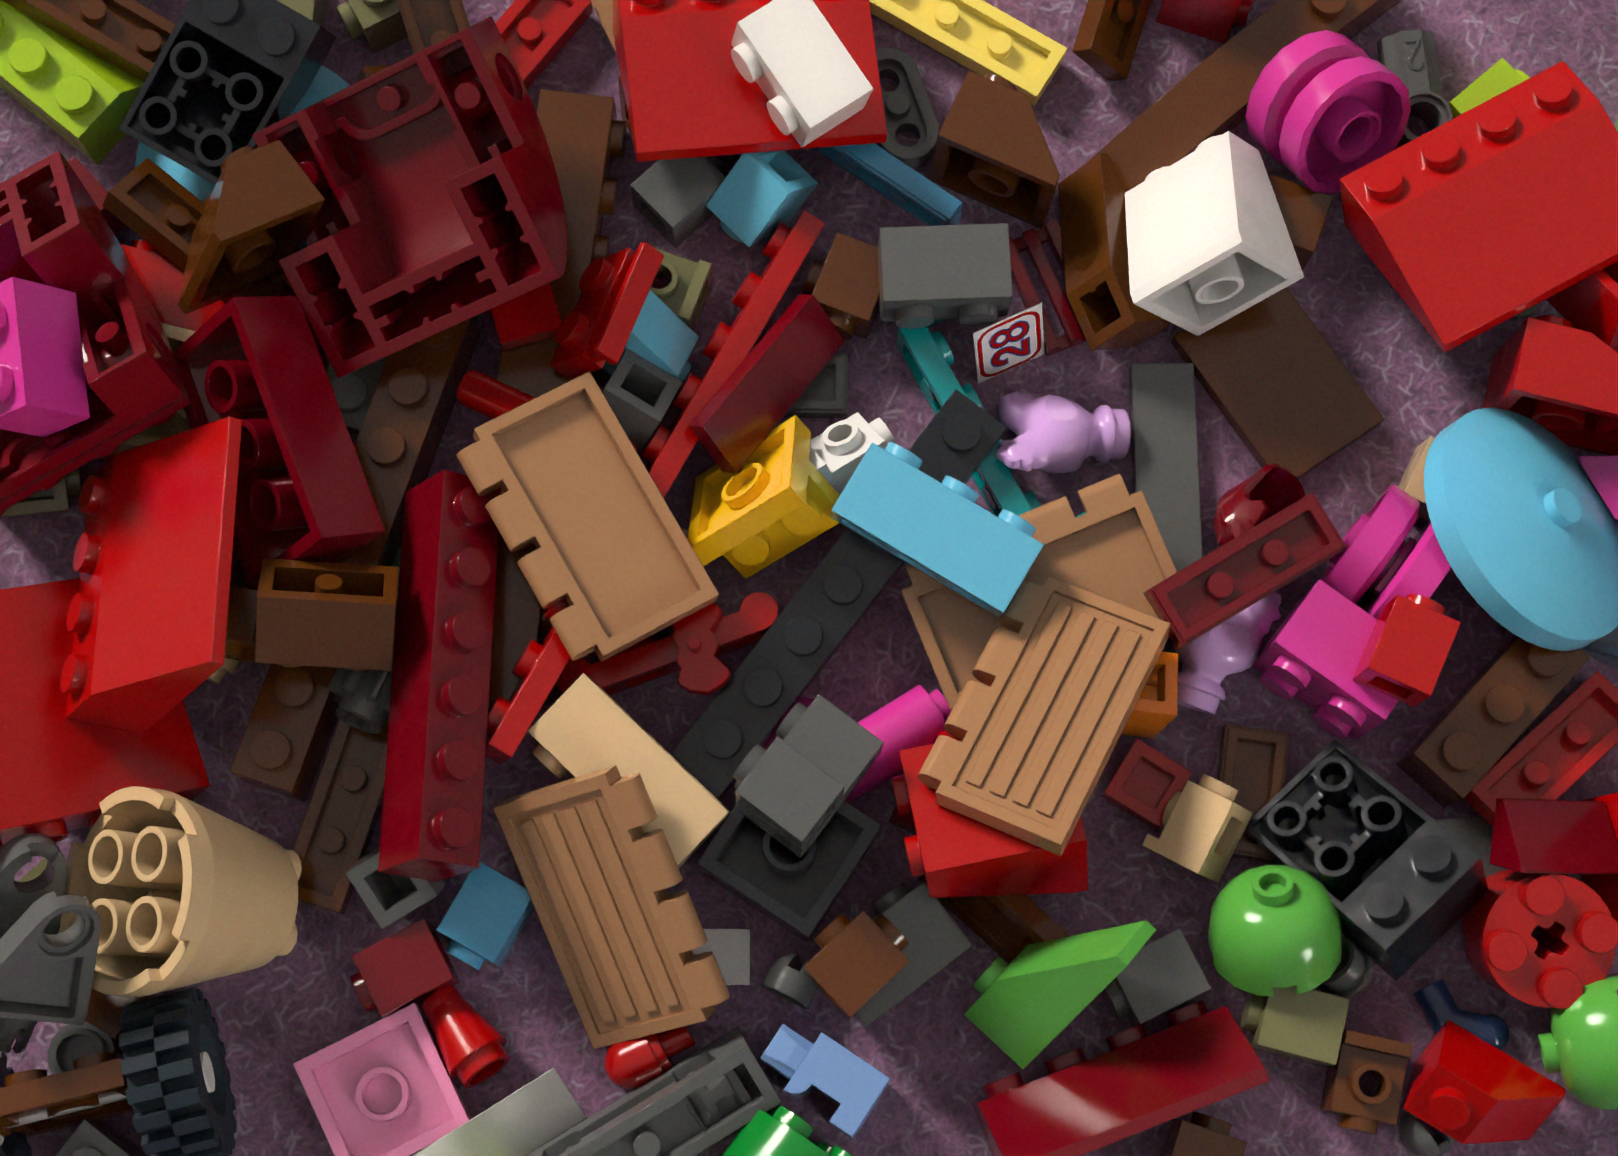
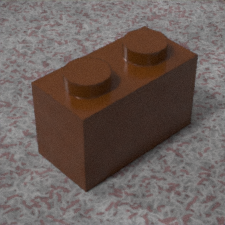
[255,558,399,672]

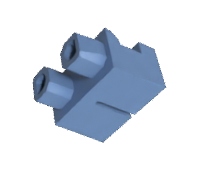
[761,1024,890,1140]

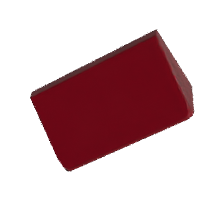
[1489,798,1618,874]

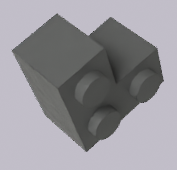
[733,694,884,858]

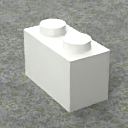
[731,0,873,147]

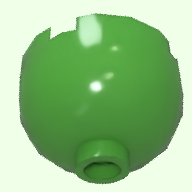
[1208,865,1342,997]
[1538,973,1618,1110]

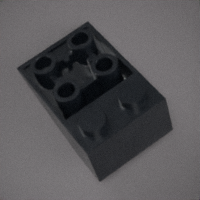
[119,0,337,185]
[1244,739,1489,981]

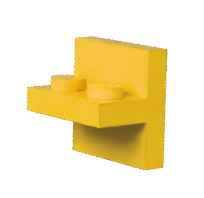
[687,415,840,579]

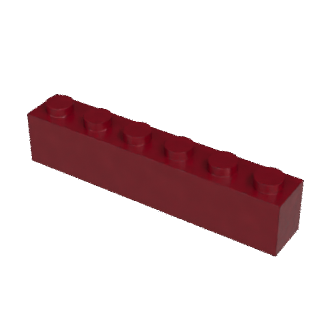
[378,469,501,882]

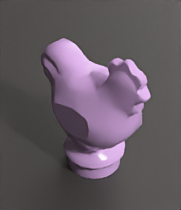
[996,391,1131,474]
[1173,592,1281,715]

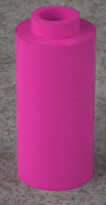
[845,685,951,804]

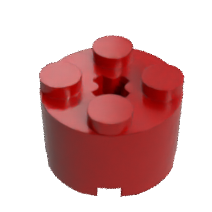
[1462,869,1618,1009]

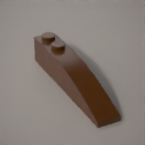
[1088,0,1401,193]

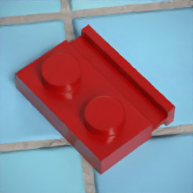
[549,241,665,379]

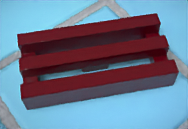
[1009,219,1086,357]

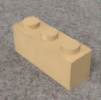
[528,673,731,868]

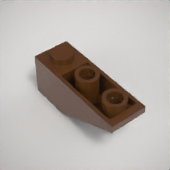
[1058,153,1172,351]

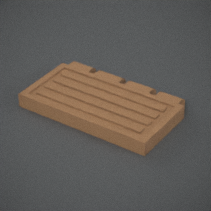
[456,371,719,662]
[901,474,1177,711]
[917,576,1170,856]
[493,765,730,1049]

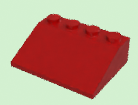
[613,0,887,162]
[1339,61,1618,353]
[60,416,242,734]

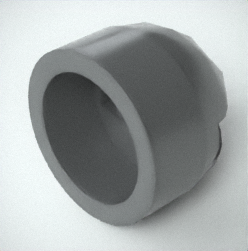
[761,953,818,1009]
[1399,1111,1454,1156]

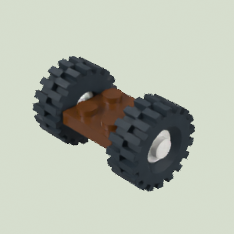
[0,987,237,1156]

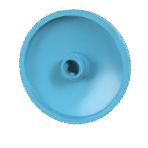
[1424,408,1618,651]

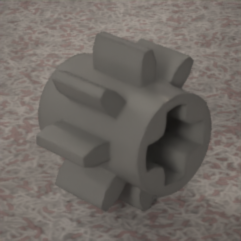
[328,661,393,734]

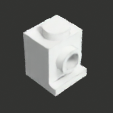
[809,412,896,495]

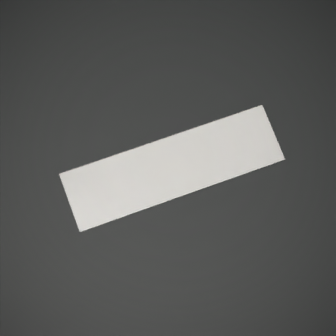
[413,1068,586,1156]

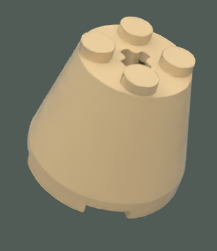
[60,786,302,997]

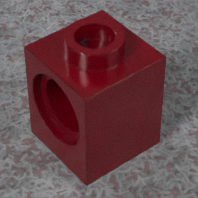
[350,919,461,1017]

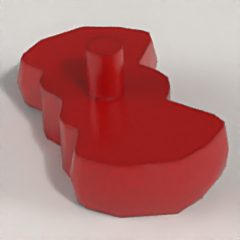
[670,603,732,696]

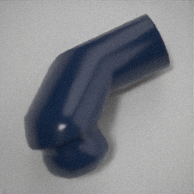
[1414,979,1509,1050]

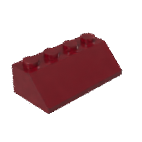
[173,296,385,590]
[973,1000,1270,1156]

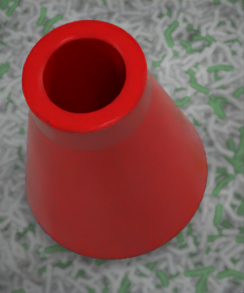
[421,985,510,1088]

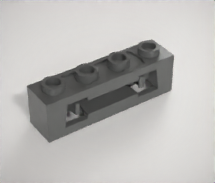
[526,1026,781,1156]

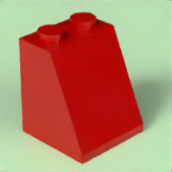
[891,739,1088,898]

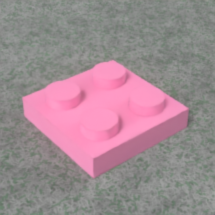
[293,1003,471,1156]

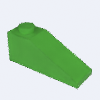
[964,920,1156,1069]

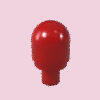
[604,1026,696,1089]

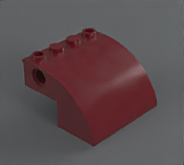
[252,16,567,378]
[0,150,190,516]

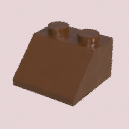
[931,71,1060,229]
[178,140,325,315]

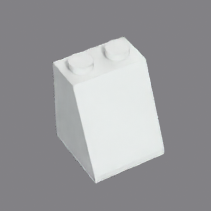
[1125,131,1304,336]

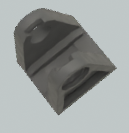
[0,833,101,1054]

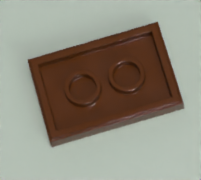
[1171,287,1384,479]

